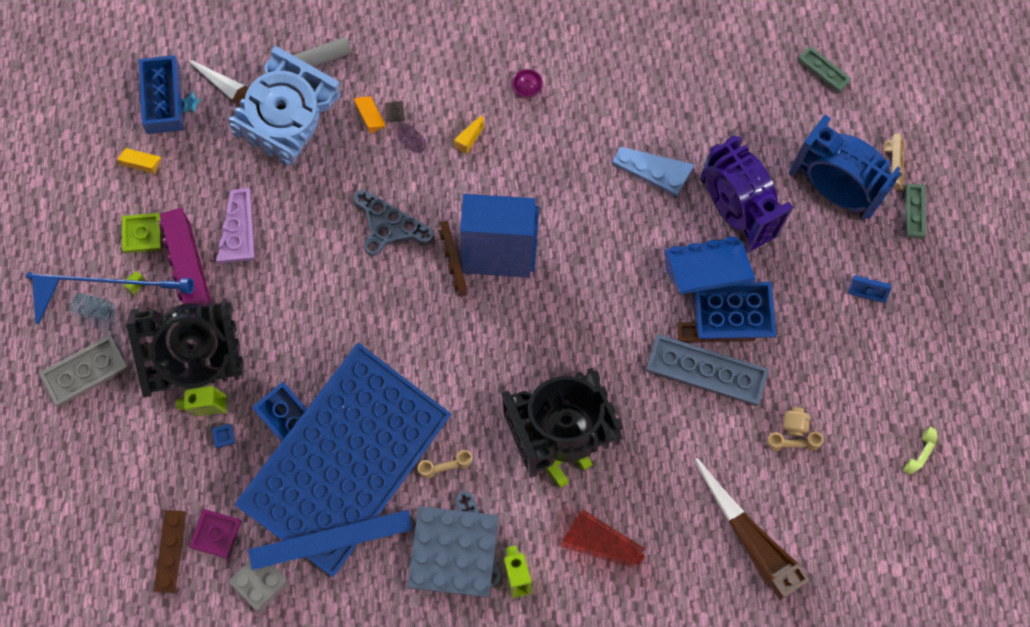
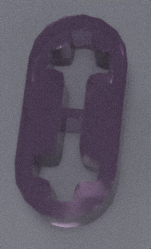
[397,124,426,153]

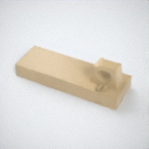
[884,133,905,192]

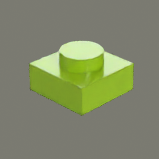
[123,271,146,295]

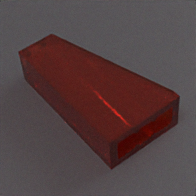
[560,509,645,568]

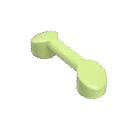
[903,426,937,475]

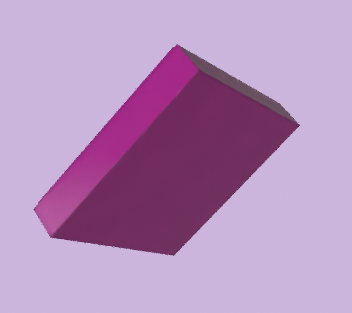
[189,509,242,560]

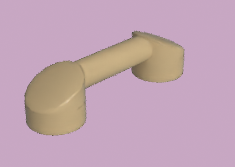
[767,432,824,451]
[418,450,473,479]

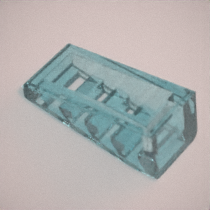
[70,293,116,322]

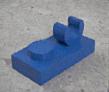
[848,275,891,303]

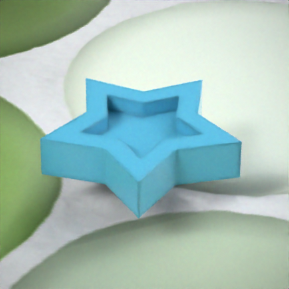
[183,92,201,112]

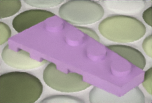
[216,188,255,264]

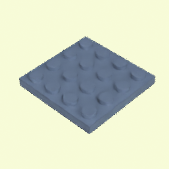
[407,506,499,598]

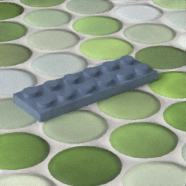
[646,334,769,407]

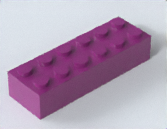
[158,207,211,305]

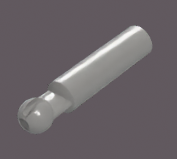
[263,37,352,74]

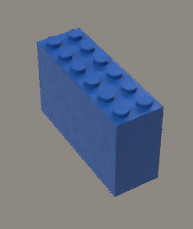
[460,194,539,278]

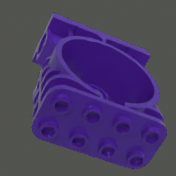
[700,135,793,253]

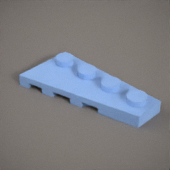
[612,147,694,196]

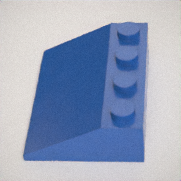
[664,237,756,295]
[692,282,777,339]

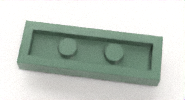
[797,46,851,94]
[904,183,926,239]

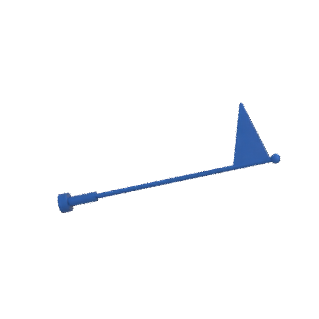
[26,272,194,324]

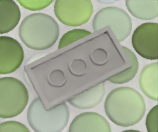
[39,335,129,407]

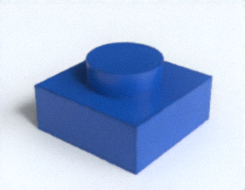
[211,423,236,449]

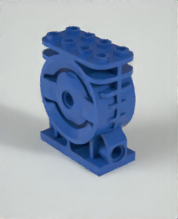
[788,114,902,220]

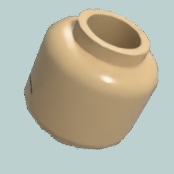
[783,407,810,437]

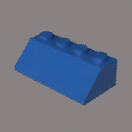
[252,382,307,442]

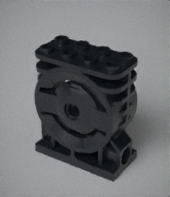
[126,298,244,398]
[501,368,623,478]

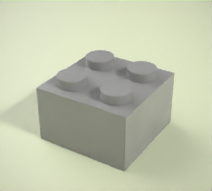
[228,560,290,613]

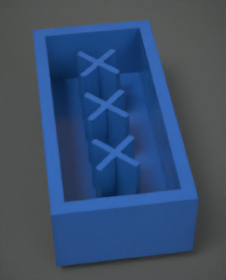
[139,55,184,134]

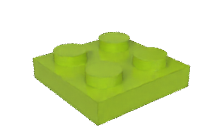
[122,213,162,254]

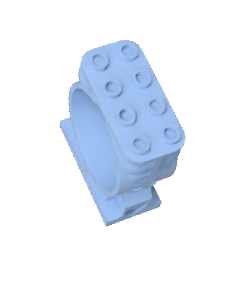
[228,46,341,166]

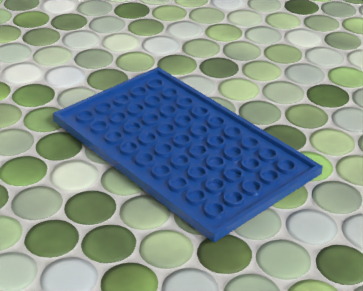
[234,342,452,577]

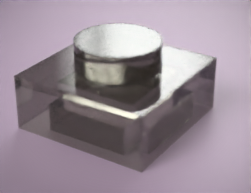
[385,101,405,122]

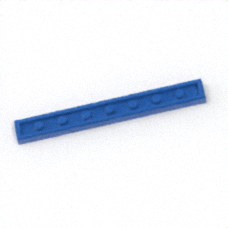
[248,510,413,570]

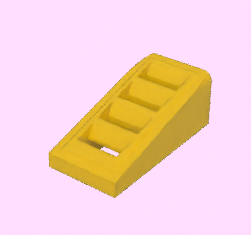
[454,116,484,154]

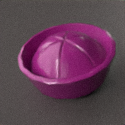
[512,69,543,99]

